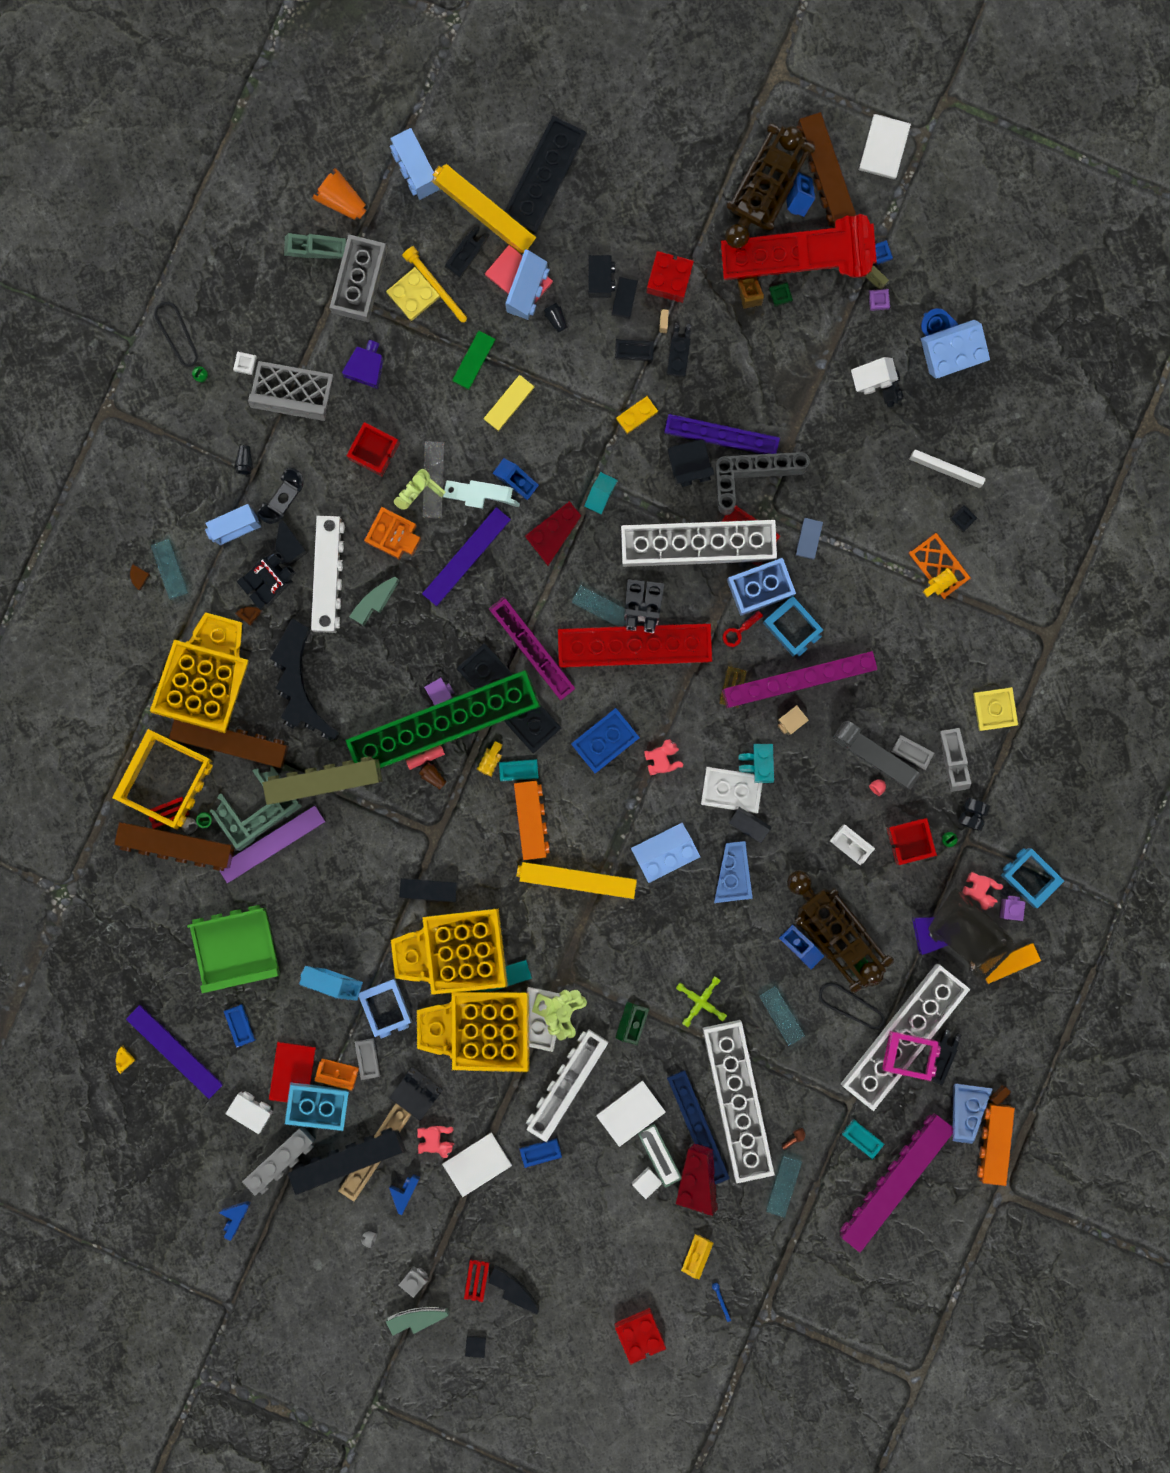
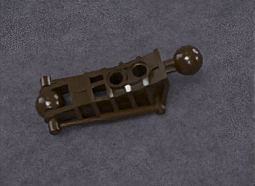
[725,123,816,249]
[787,870,894,993]

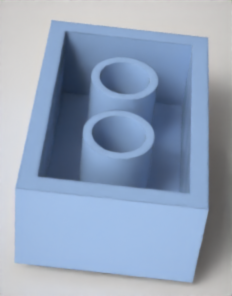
[390,128,439,200]
[921,320,990,379]
[727,558,796,616]

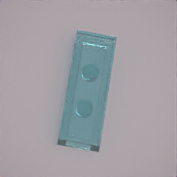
[151,539,188,600]
[572,585,626,627]
[759,986,805,1046]
[766,1155,802,1218]

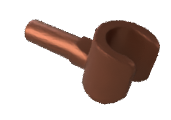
[782,1128,805,1150]

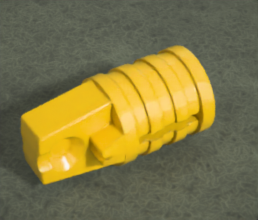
[923,568,958,597]
[476,741,502,777]

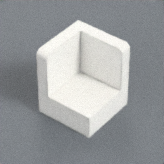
[632,1166,662,1199]

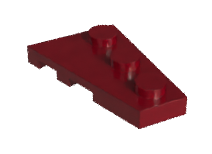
[525,501,581,566]

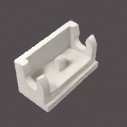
[830,825,875,865]

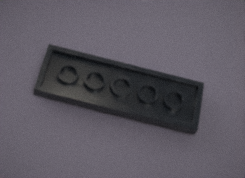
[505,116,587,234]
[456,643,562,754]

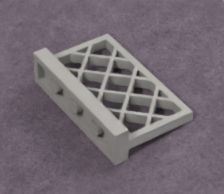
[248,361,334,421]

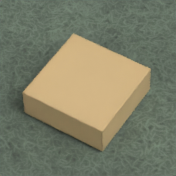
[659,309,669,333]

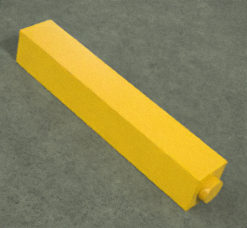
[431,164,536,254]
[516,862,637,899]

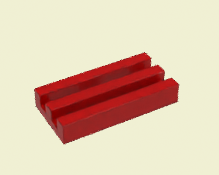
[149,797,190,829]
[464,1259,489,1302]

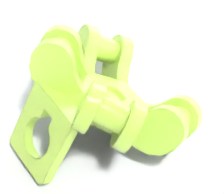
[394,469,446,509]
[532,990,587,1040]

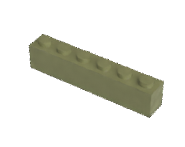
[262,756,383,805]

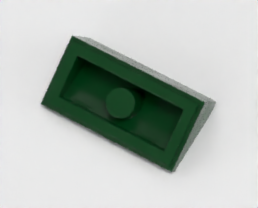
[615,1002,649,1046]

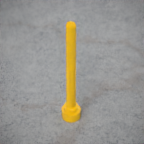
[402,246,467,323]

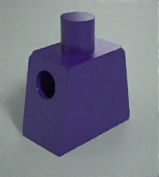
[342,340,383,389]
[912,917,960,955]

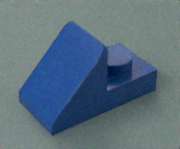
[389,1174,420,1215]
[219,1201,251,1241]

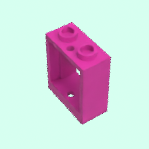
[882,1031,941,1081]

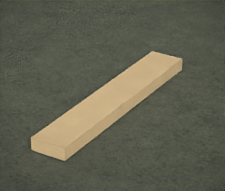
[339,1104,411,1201]

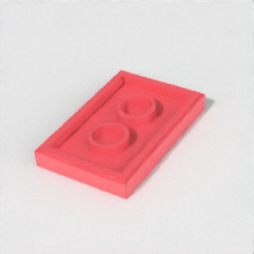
[485,245,553,304]

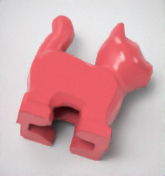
[644,739,683,775]
[962,872,1003,910]
[417,1126,454,1158]

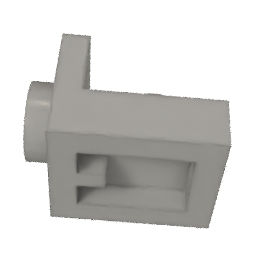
[398,1266,429,1298]

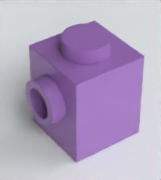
[424,678,454,705]
[999,896,1025,921]

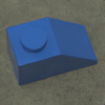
[786,173,815,217]
[493,458,539,500]
[779,925,824,969]

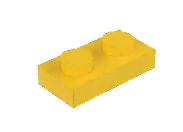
[616,396,658,434]
[681,1234,713,1279]

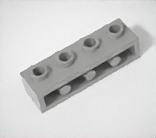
[242,1126,316,1196]

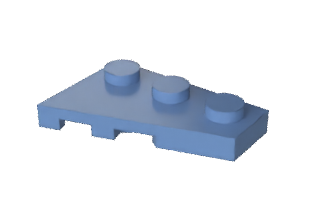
[714,841,753,903]
[953,1084,993,1144]

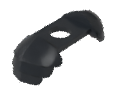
[257,468,304,524]

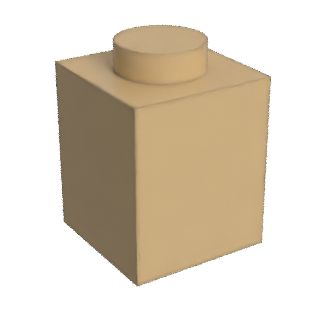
[777,705,808,735]

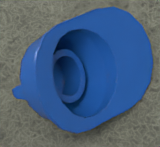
[921,308,958,336]

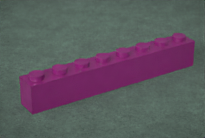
[722,651,878,709]
[840,1113,953,1252]

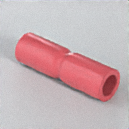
[405,746,445,770]

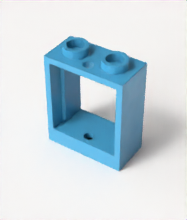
[763,596,823,657]
[1001,848,1064,908]
[299,966,363,1000]

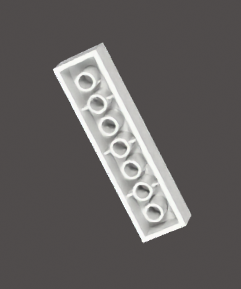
[621,520,777,567]
[841,964,970,1111]
[702,1020,774,1183]

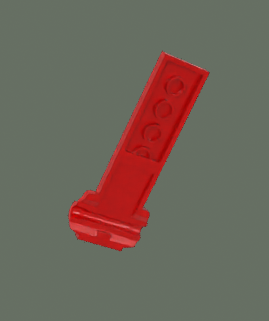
[721,214,877,280]

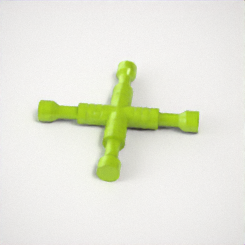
[676,976,727,1027]

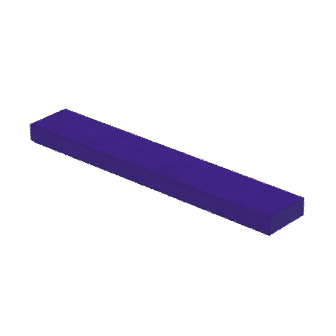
[664,414,780,454]
[422,507,511,607]
[126,1005,224,1099]

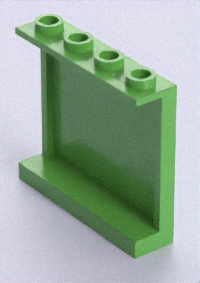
[187,905,280,993]

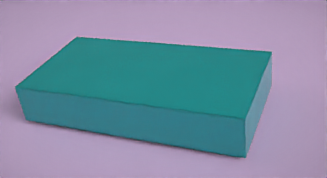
[499,759,539,782]
[842,1119,885,1159]

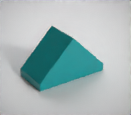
[584,472,618,514]

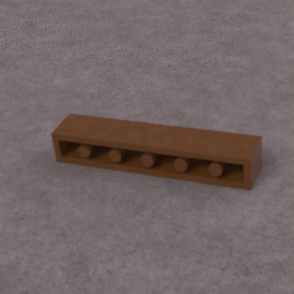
[796,112,856,228]
[169,719,289,768]
[114,822,235,871]

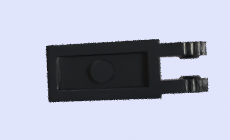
[445,225,490,278]
[667,322,691,378]
[931,1028,962,1086]

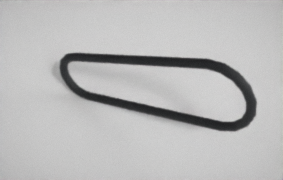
[154,302,198,367]
[819,983,885,1030]

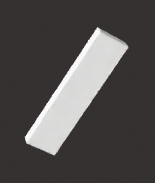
[909,450,985,488]

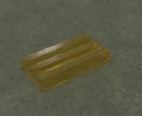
[719,666,747,708]

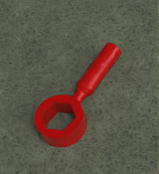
[722,610,763,647]

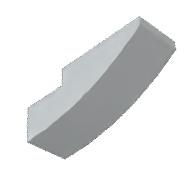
[940,728,971,792]

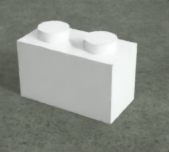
[851,357,898,395]
[226,1091,273,1134]

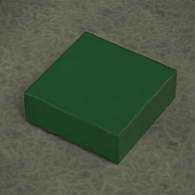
[769,282,793,307]

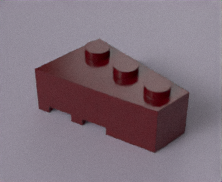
[676,1143,718,1216]

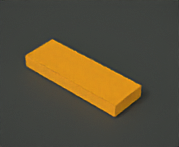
[980,943,1041,984]

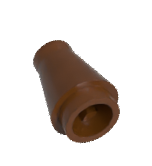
[418,762,447,790]

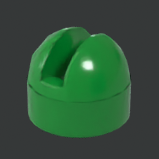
[192,366,208,383]
[196,812,212,828]
[941,832,958,847]

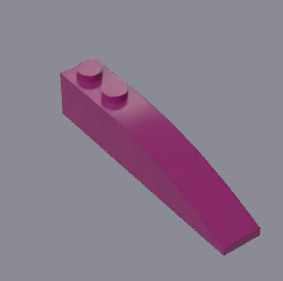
[488,597,575,701]

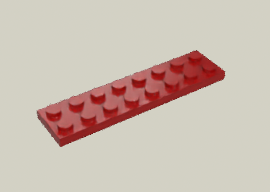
[558,624,712,668]

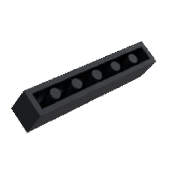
[287,1127,406,1195]

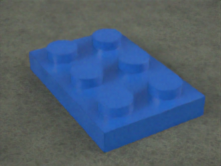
[571,708,640,774]

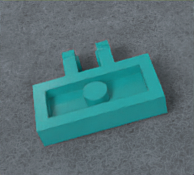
[739,744,774,783]

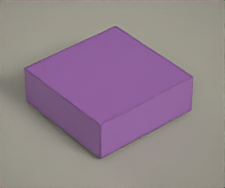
[869,289,890,311]

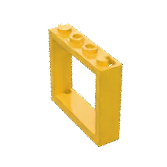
[112,729,213,830]

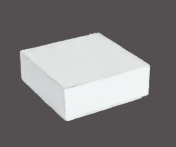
[233,352,257,375]

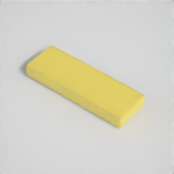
[484,375,534,432]

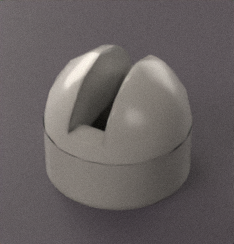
[181,817,198,834]
[361,1231,377,1249]

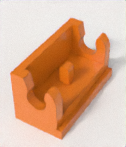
[315,1058,359,1091]

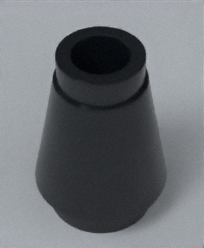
[544,303,568,333]
[234,445,253,475]

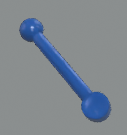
[712,1283,731,1322]

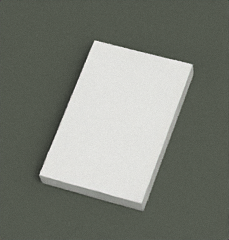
[859,114,911,180]
[701,767,762,814]
[527,987,560,1052]
[596,1080,666,1147]
[442,1132,512,1197]

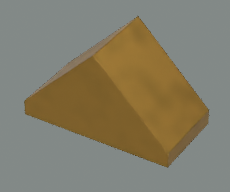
[738,277,764,309]

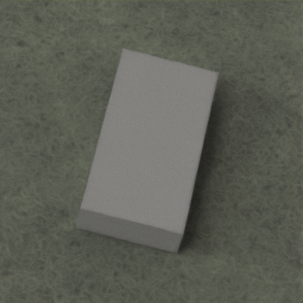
[891,735,934,770]
[355,1038,381,1080]

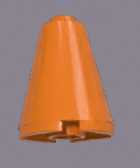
[312,168,366,220]

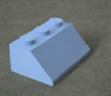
[505,249,550,320]
[631,823,700,883]

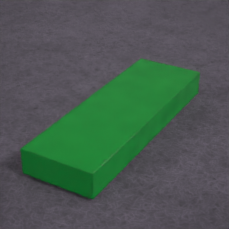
[452,331,496,390]

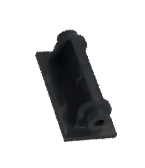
[882,368,904,407]

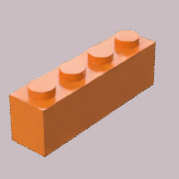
[514,781,550,860]
[977,1103,1015,1186]

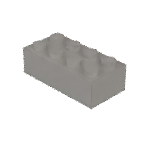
[330,234,388,322]

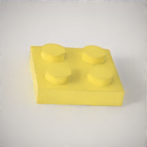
[386,267,440,321]
[973,687,1018,731]

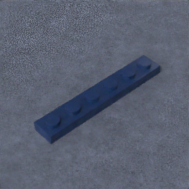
[667,1070,730,1185]

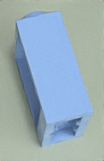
[205,504,261,545]
[359,979,412,1038]

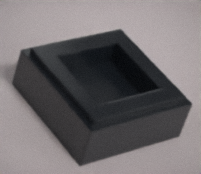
[950,505,977,532]
[465,1336,486,1358]

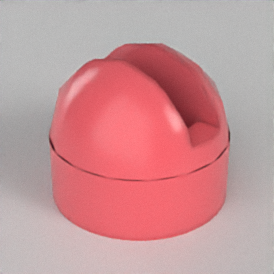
[869,779,886,796]

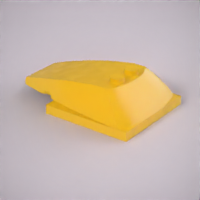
[150,612,249,733]
[391,909,508,995]
[417,992,529,1072]

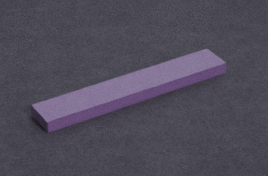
[220,806,326,883]

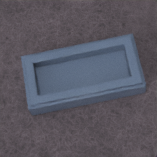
[795,518,823,560]

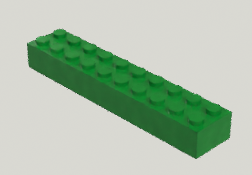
[345,670,541,769]

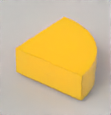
[116,1046,135,1074]

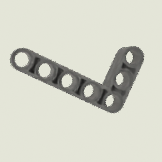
[715,452,810,515]
[832,721,921,790]

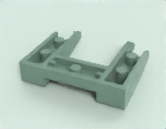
[210,766,302,851]

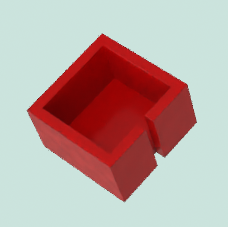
[646,251,694,303]
[346,422,400,477]
[886,818,937,865]
[615,1308,666,1365]

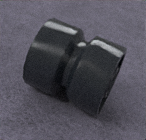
[958,798,991,831]

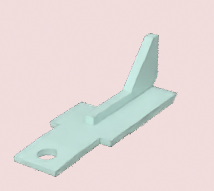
[443,480,520,509]

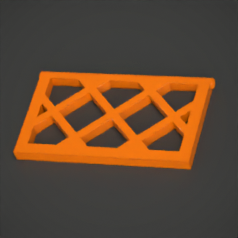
[909,533,970,599]

